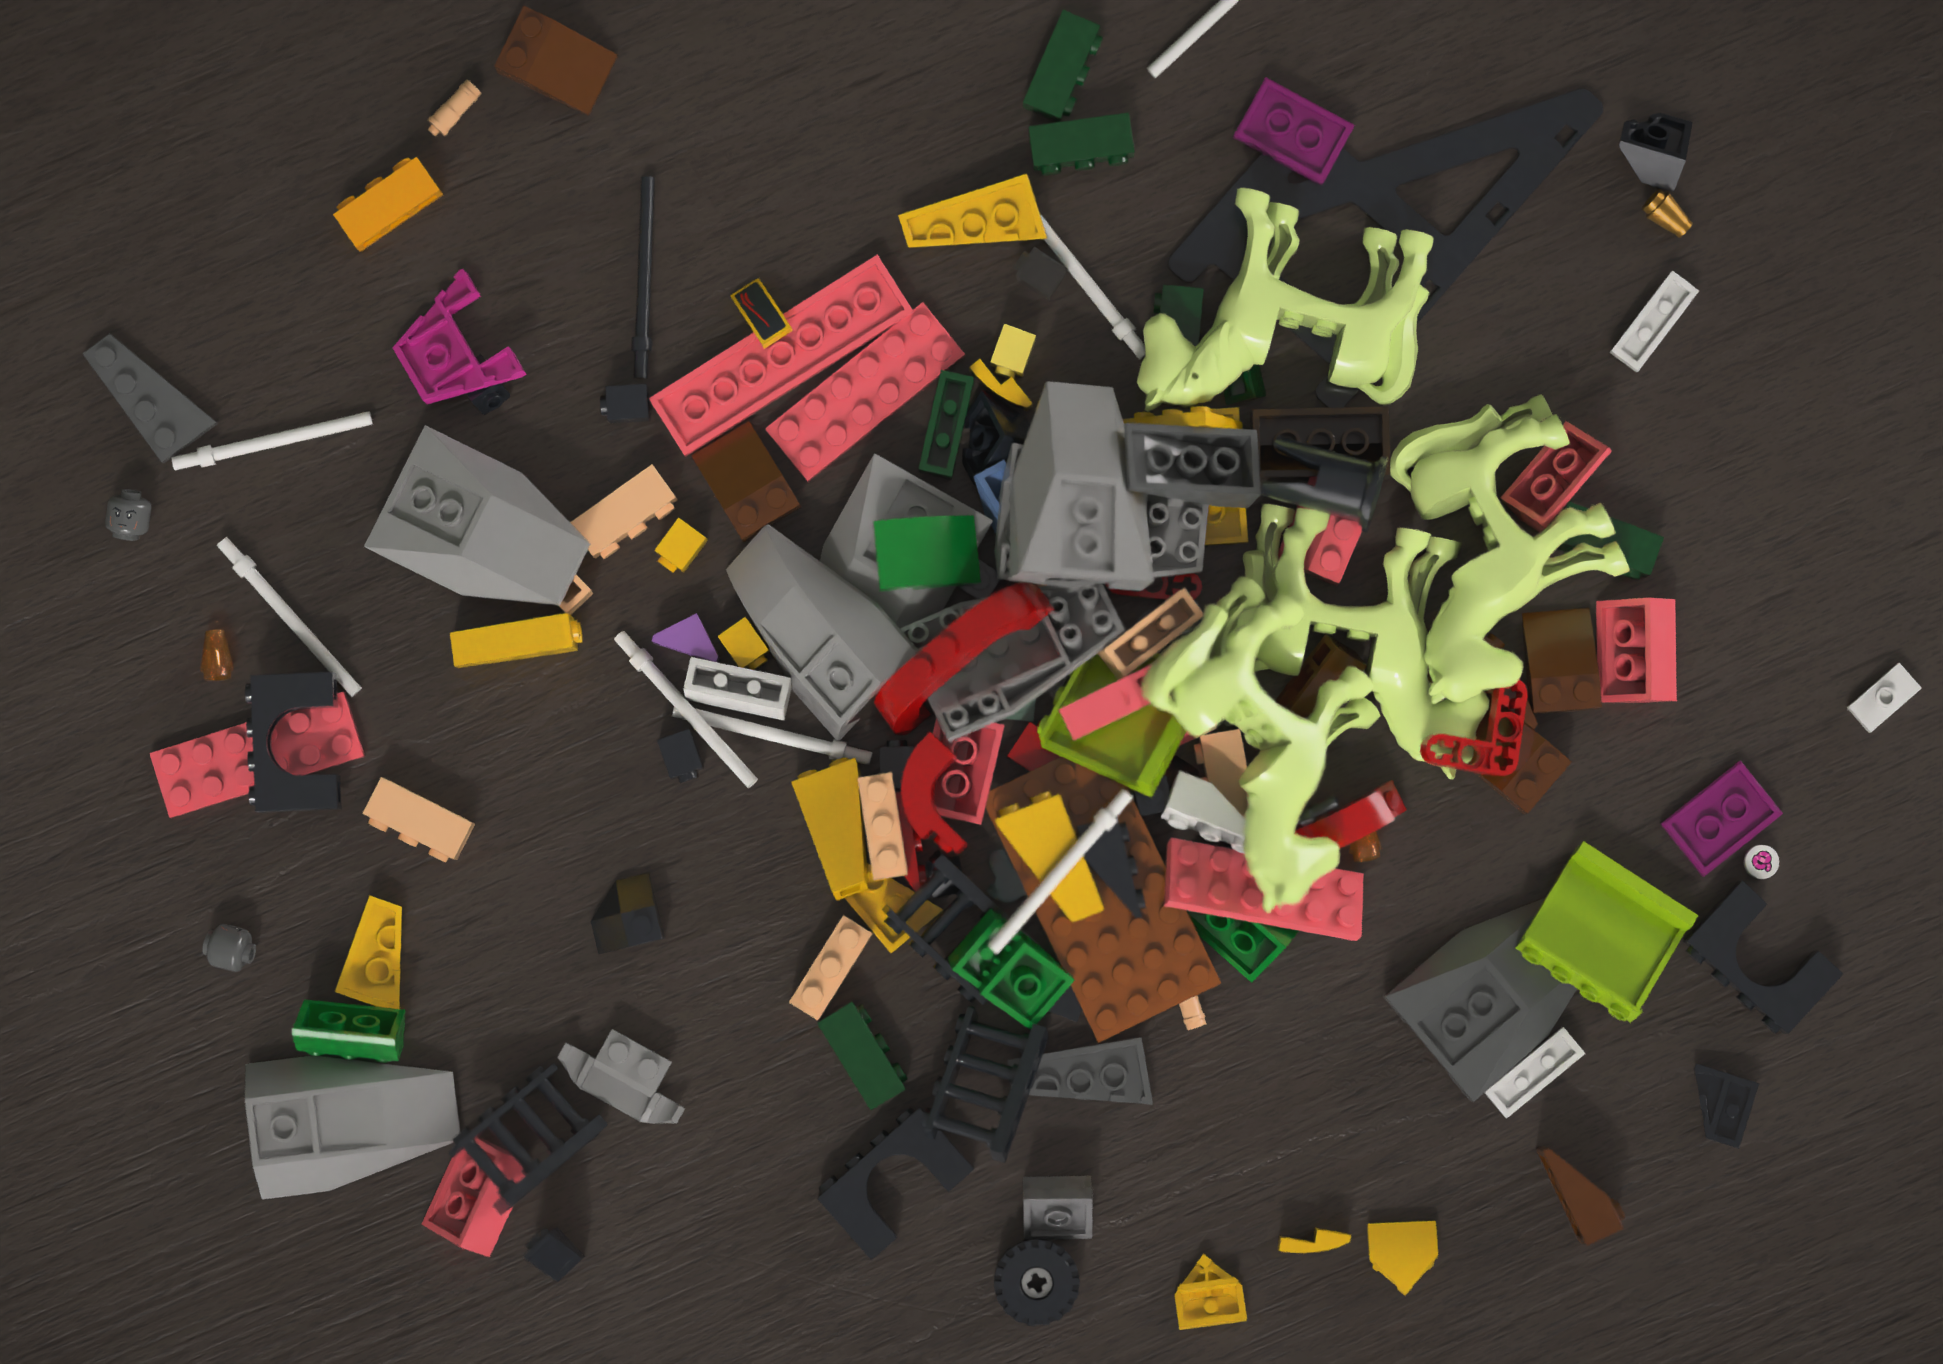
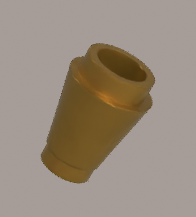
[1642,189,1693,238]

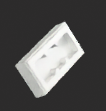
[1846,663,1922,733]

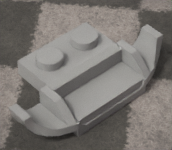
[557,1029,685,1124]

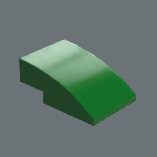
[872,515,981,592]
[947,908,1075,1030]

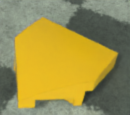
[1367,1221,1438,1296]
[1174,1254,1247,1330]

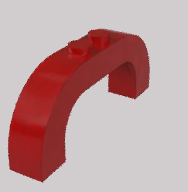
[874,582,1054,735]

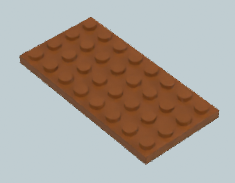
[980,757,1221,1043]

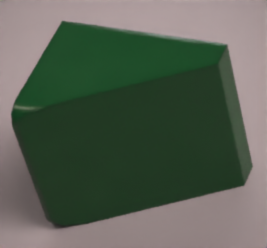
[1223,365,1266,405]

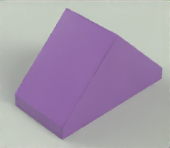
[652,613,720,662]

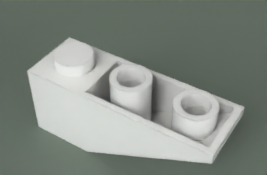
[1161,771,1245,853]

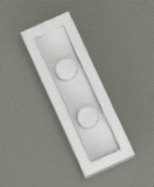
[1610,271,1699,373]
[1484,1027,1585,1119]

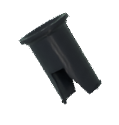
[1261,434,1388,533]

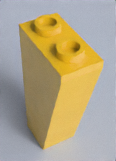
[450,613,583,668]
[791,757,868,901]
[994,791,1104,922]

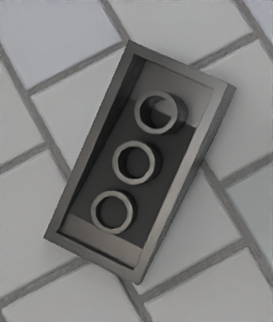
[1124,423,1261,508]

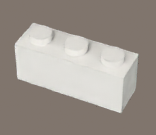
[683,657,792,720]

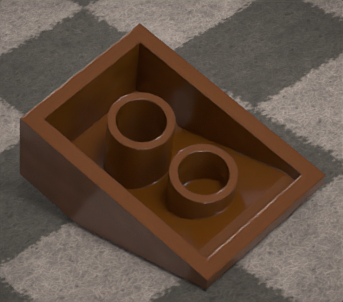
[494,6,618,116]
[691,421,801,543]
[1521,608,1602,714]
[1467,697,1572,815]
[1536,1146,1625,1246]

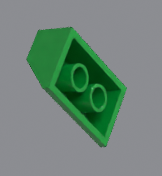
[1187,910,1299,983]
[292,999,405,1063]

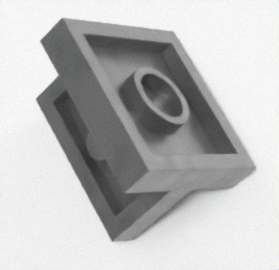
[1023,1176,1092,1240]

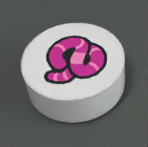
[1744,845,1779,879]

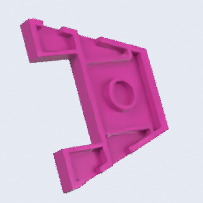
[393,268,526,404]

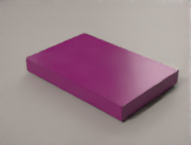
[1233,77,1355,185]
[1660,760,1783,877]

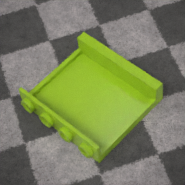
[1038,652,1187,798]
[1515,841,1698,1023]

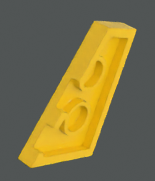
[1123,406,1243,429]

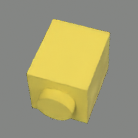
[990,324,1036,379]

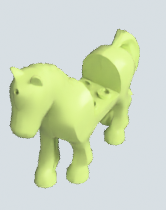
[1137,188,1434,412]
[1390,394,1630,704]
[1225,504,1489,779]
[1142,576,1380,912]

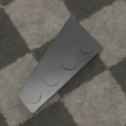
[83,334,218,463]
[1007,1037,1153,1105]

